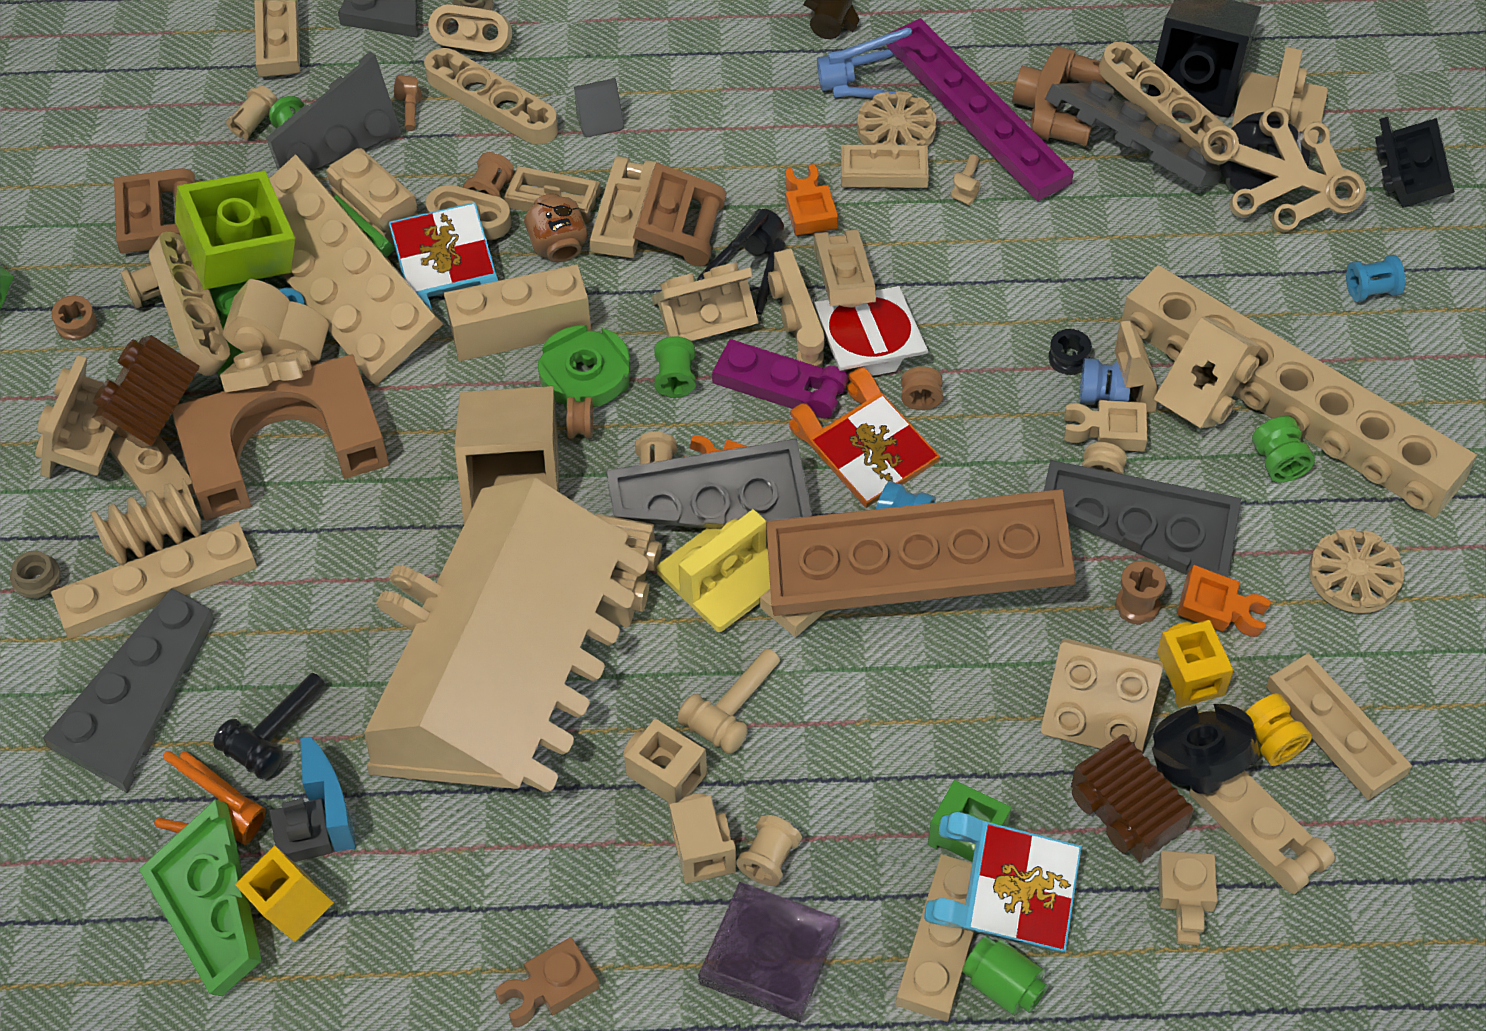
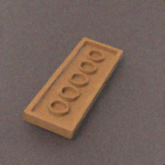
[766,489,1075,616]

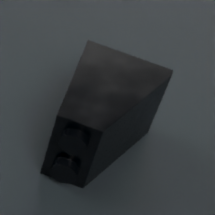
[1147,0,1261,117]

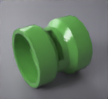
[1252,416,1315,483]

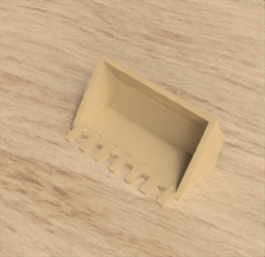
[364,477,649,792]

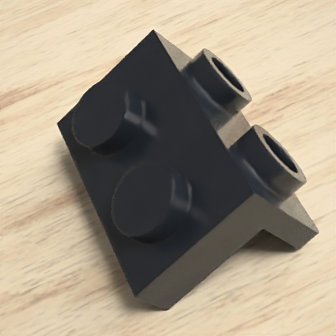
[1375,116,1455,208]

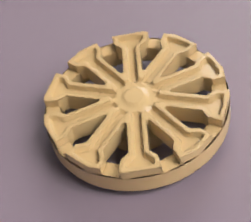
[857,91,937,146]
[1309,528,1405,613]

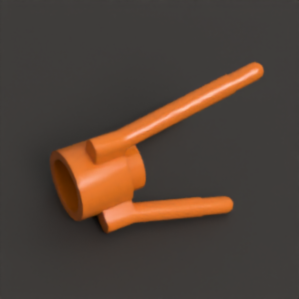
[154,751,266,845]

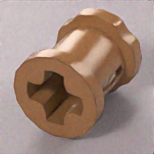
[462,152,514,197]
[1115,561,1167,625]

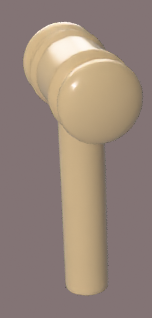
[678,649,780,754]

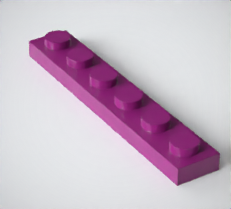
[886,18,1074,201]

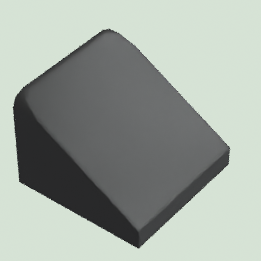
[574,78,624,137]

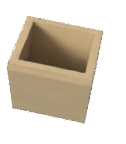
[454,386,560,525]

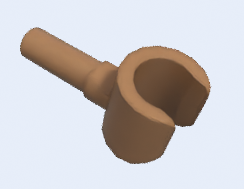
[394,75,422,131]

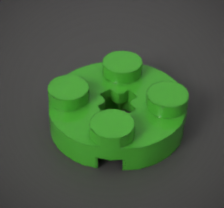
[538,325,630,410]

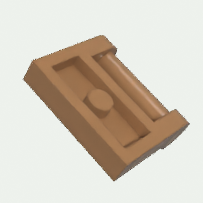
[633,162,727,266]
[114,168,195,254]

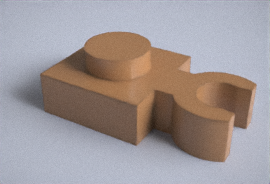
[495,937,600,1027]

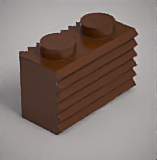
[92,335,200,448]
[1071,734,1193,863]

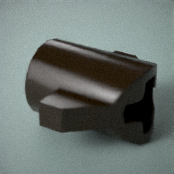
[803,0,860,39]

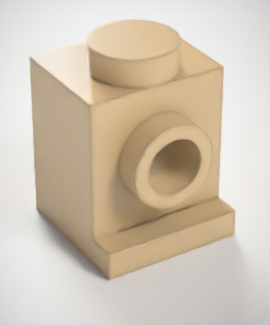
[623,718,707,806]
[669,793,736,884]

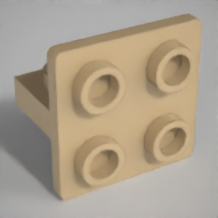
[1231,47,1328,152]
[652,262,759,341]
[35,355,116,478]
[1041,638,1163,751]

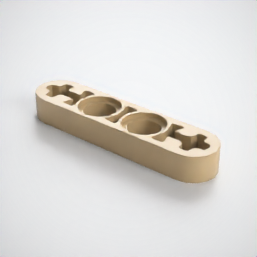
[1098,41,1227,165]
[424,48,558,145]
[148,232,230,376]

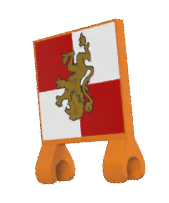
[789,367,940,508]

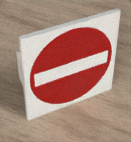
[813,286,928,376]

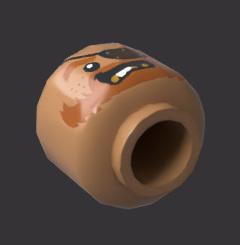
[524,193,588,263]

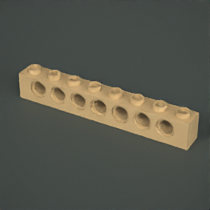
[1122,265,1477,518]

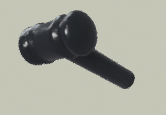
[213,673,325,780]

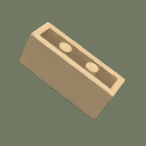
[444,264,591,361]

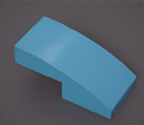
[300,737,356,852]

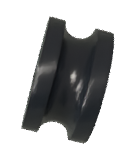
[1048,329,1092,375]

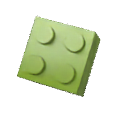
[175,170,295,290]

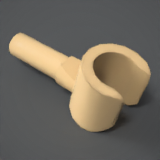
[950,154,981,205]

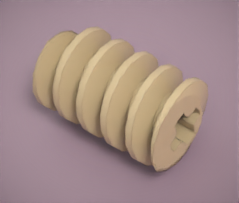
[90,478,201,565]

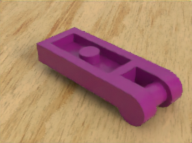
[712,339,849,419]

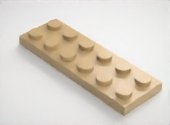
[269,154,443,386]

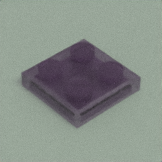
[698,881,840,1023]

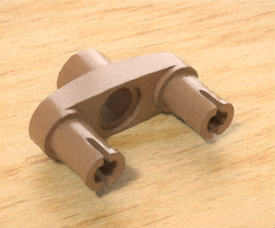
[1012,46,1107,147]

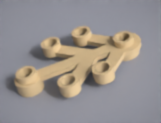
[1200,107,1366,233]

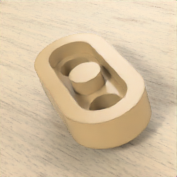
[428,4,512,54]
[426,185,511,240]

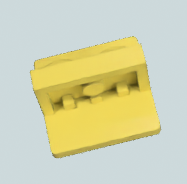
[656,509,770,632]

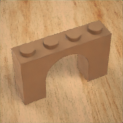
[172,354,389,521]

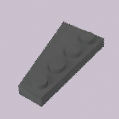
[1045,80,1222,187]
[606,438,812,532]
[1044,460,1242,577]
[43,588,215,793]

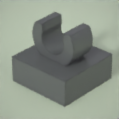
[269,798,333,862]

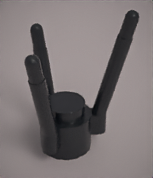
[697,209,785,314]

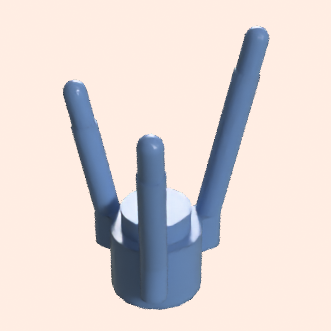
[817,28,912,98]

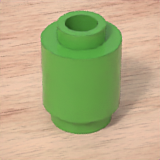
[962,936,1048,1016]

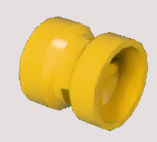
[1246,693,1312,766]

